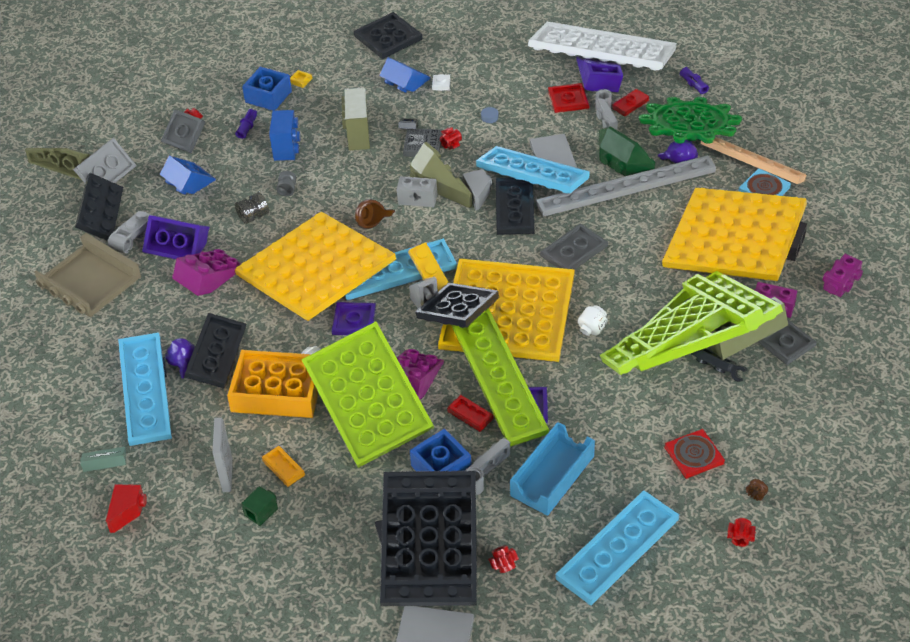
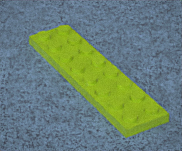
[451,308,549,447]

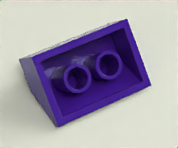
[142,215,209,259]

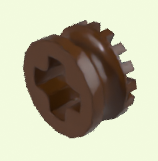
[745,479,768,501]

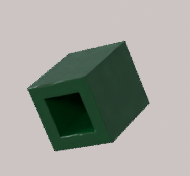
[241,486,278,526]

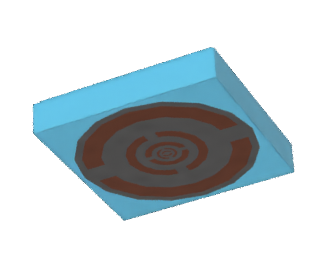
[738,168,791,196]

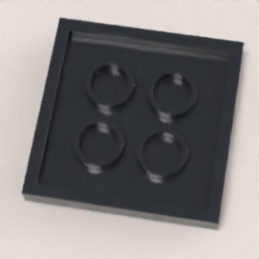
[353,12,423,59]
[415,283,500,328]

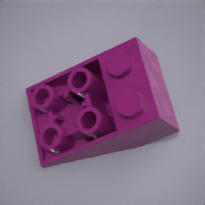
[172,249,241,296]
[396,349,444,400]

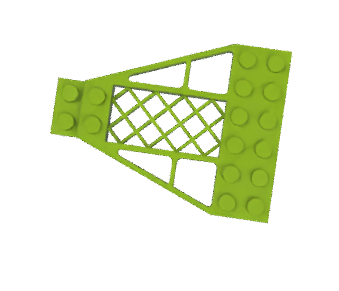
[600,271,783,375]

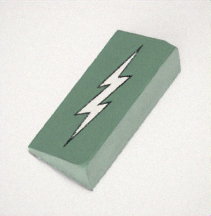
[80,447,126,472]

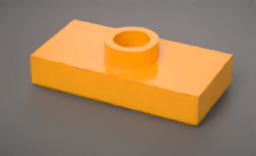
[262,446,305,487]

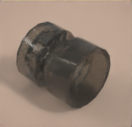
[235,192,269,224]

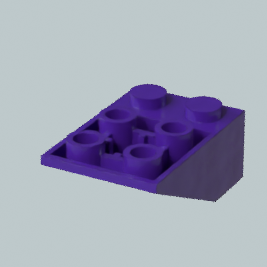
[576,57,623,92]

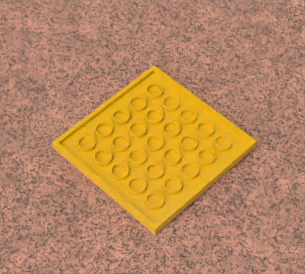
[662,187,807,281]
[235,212,396,321]
[438,259,575,362]

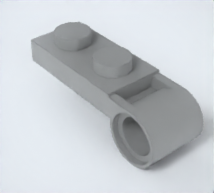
[595,89,618,130]
[108,211,154,254]
[465,438,510,495]

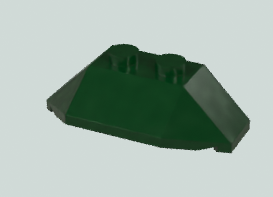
[599,126,655,176]

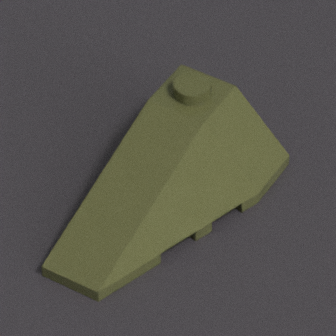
[410,142,472,208]
[25,148,92,180]

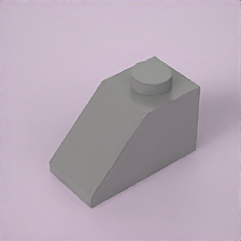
[463,169,492,210]
[409,277,438,309]

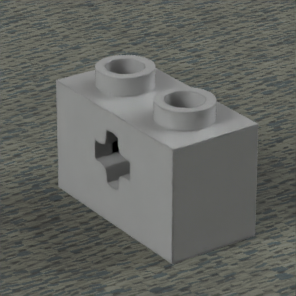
[397,176,437,207]

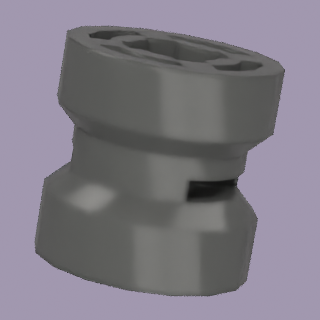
[276,171,297,196]

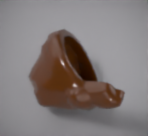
[355,199,395,229]

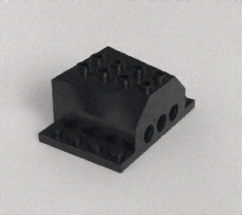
[380,471,477,606]

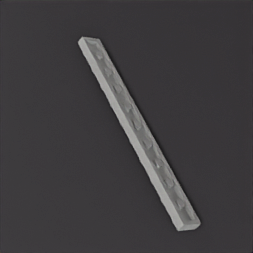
[536,155,716,217]

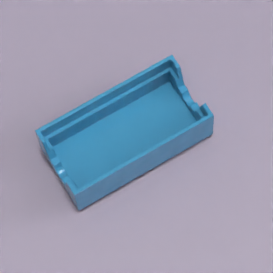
[510,422,595,516]

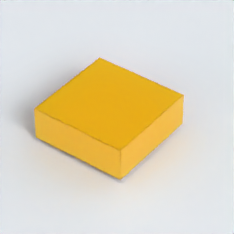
[290,70,312,88]

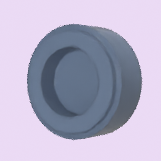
[481,107,499,123]

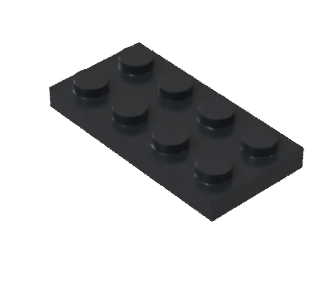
[75,173,124,241]
[496,178,535,235]
[185,313,247,389]

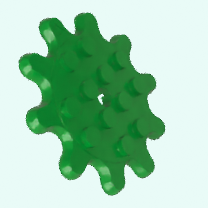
[639,97,742,144]

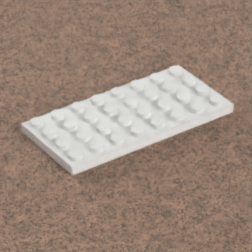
[528,21,677,70]

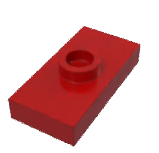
[612,89,649,117]
[447,395,493,432]

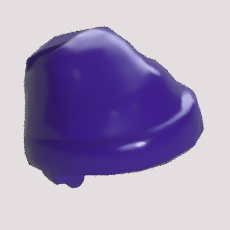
[658,140,698,164]
[165,338,195,379]

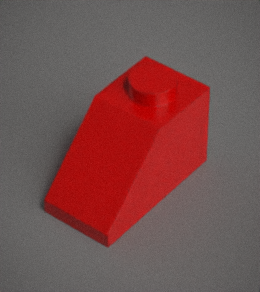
[106,484,147,533]

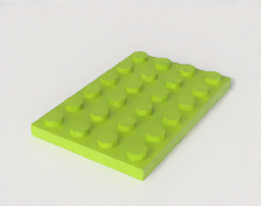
[301,322,434,468]

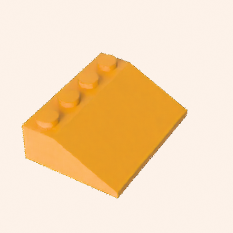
[227,350,318,418]

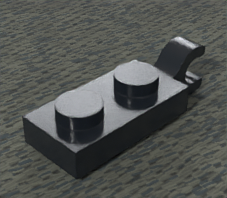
[691,348,748,382]

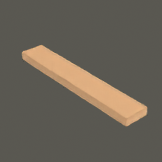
[700,137,807,184]

